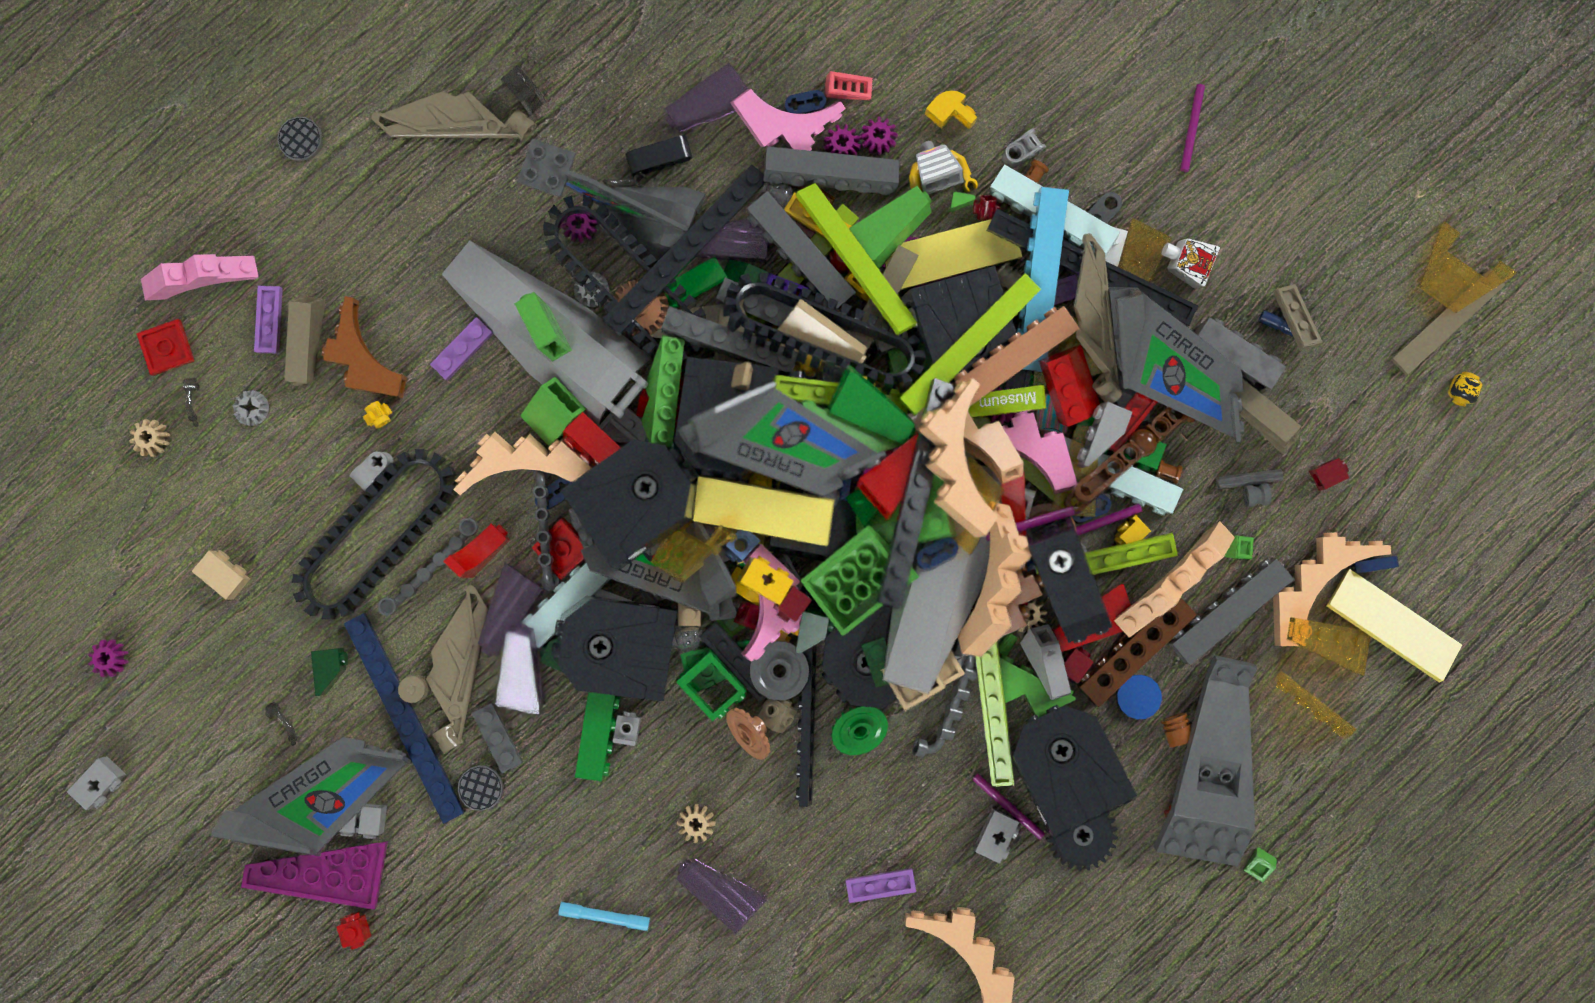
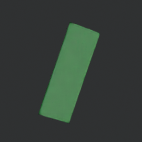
[664,257,727,308]

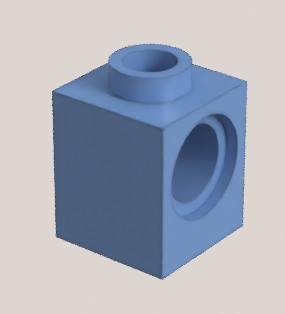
[722,529,760,562]

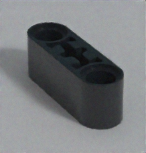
[625,135,693,177]

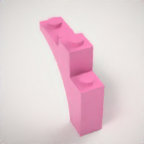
[730,89,846,151]
[141,254,258,300]
[1002,411,1077,494]
[741,544,802,661]

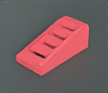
[825,71,872,100]

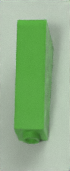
[849,186,932,269]

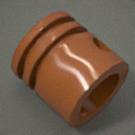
[1160,713,1191,747]

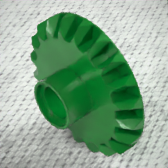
[830,706,888,755]

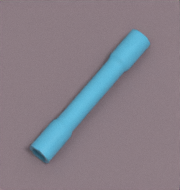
[559,902,650,931]

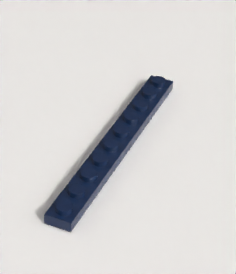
[344,613,465,824]

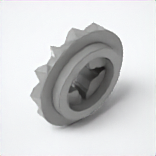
[574,271,609,307]
[232,390,269,426]

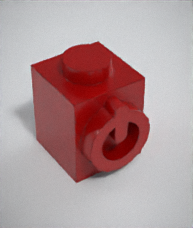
[336,912,371,950]

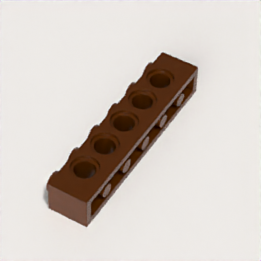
[1077,598,1197,707]

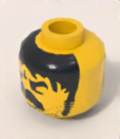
[1448,372,1483,407]

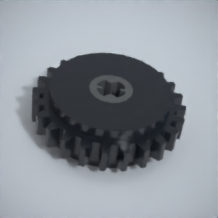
[1045,812,1118,871]

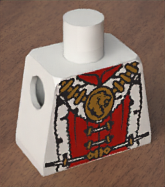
[1162,239,1220,289]

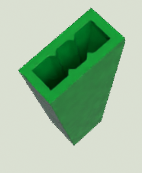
[828,365,916,444]

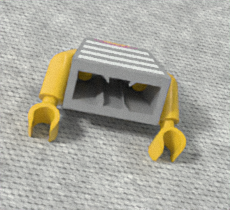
[909,141,978,194]

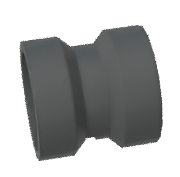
[1243,483,1272,507]

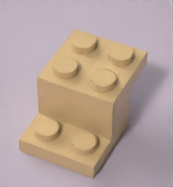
[882,650,965,711]

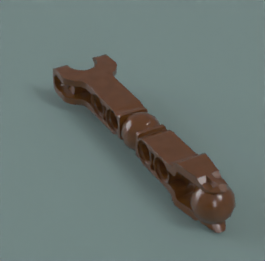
[1064,407,1196,515]

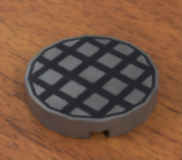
[277,117,323,161]
[458,765,504,811]

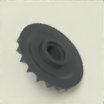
[750,641,809,700]

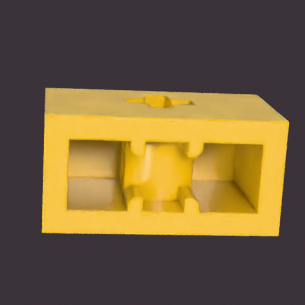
[736,556,793,605]

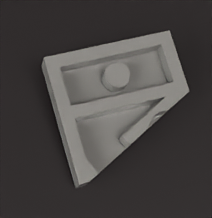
[599,401,648,443]

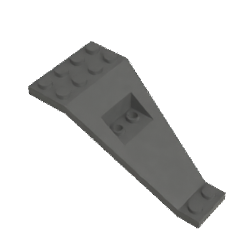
[1154,655,1257,866]

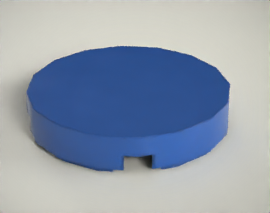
[1116,674,1162,720]

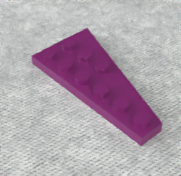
[241,841,388,909]

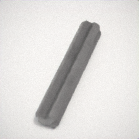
[1216,469,1283,489]

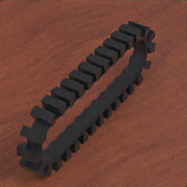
[543,195,706,364]
[723,272,926,395]
[292,449,457,620]

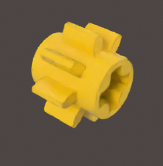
[363,401,392,429]

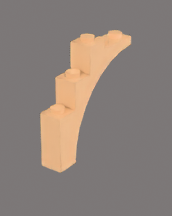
[918,379,998,537]
[907,407,1024,484]
[453,432,594,495]
[958,502,1032,657]
[1114,521,1235,638]
[1273,533,1391,646]
[904,907,1015,1003]

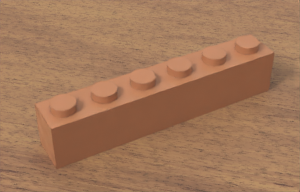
[953,306,1080,406]

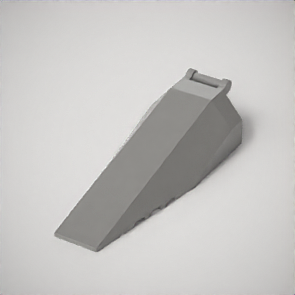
[442,241,653,427]
[883,450,1002,694]

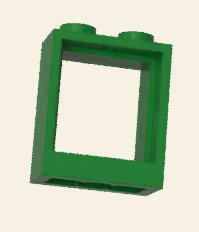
[676,648,746,721]

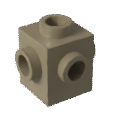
[758,699,797,733]

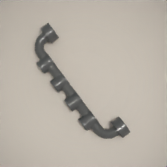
[533,470,561,591]
[378,518,479,616]
[912,638,978,758]

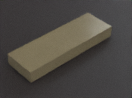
[1273,284,1322,351]

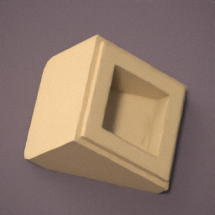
[731,362,753,391]

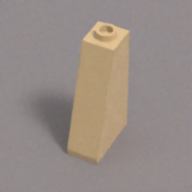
[777,299,866,367]

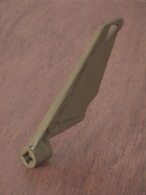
[371,91,537,141]
[1074,233,1123,403]
[426,585,488,754]

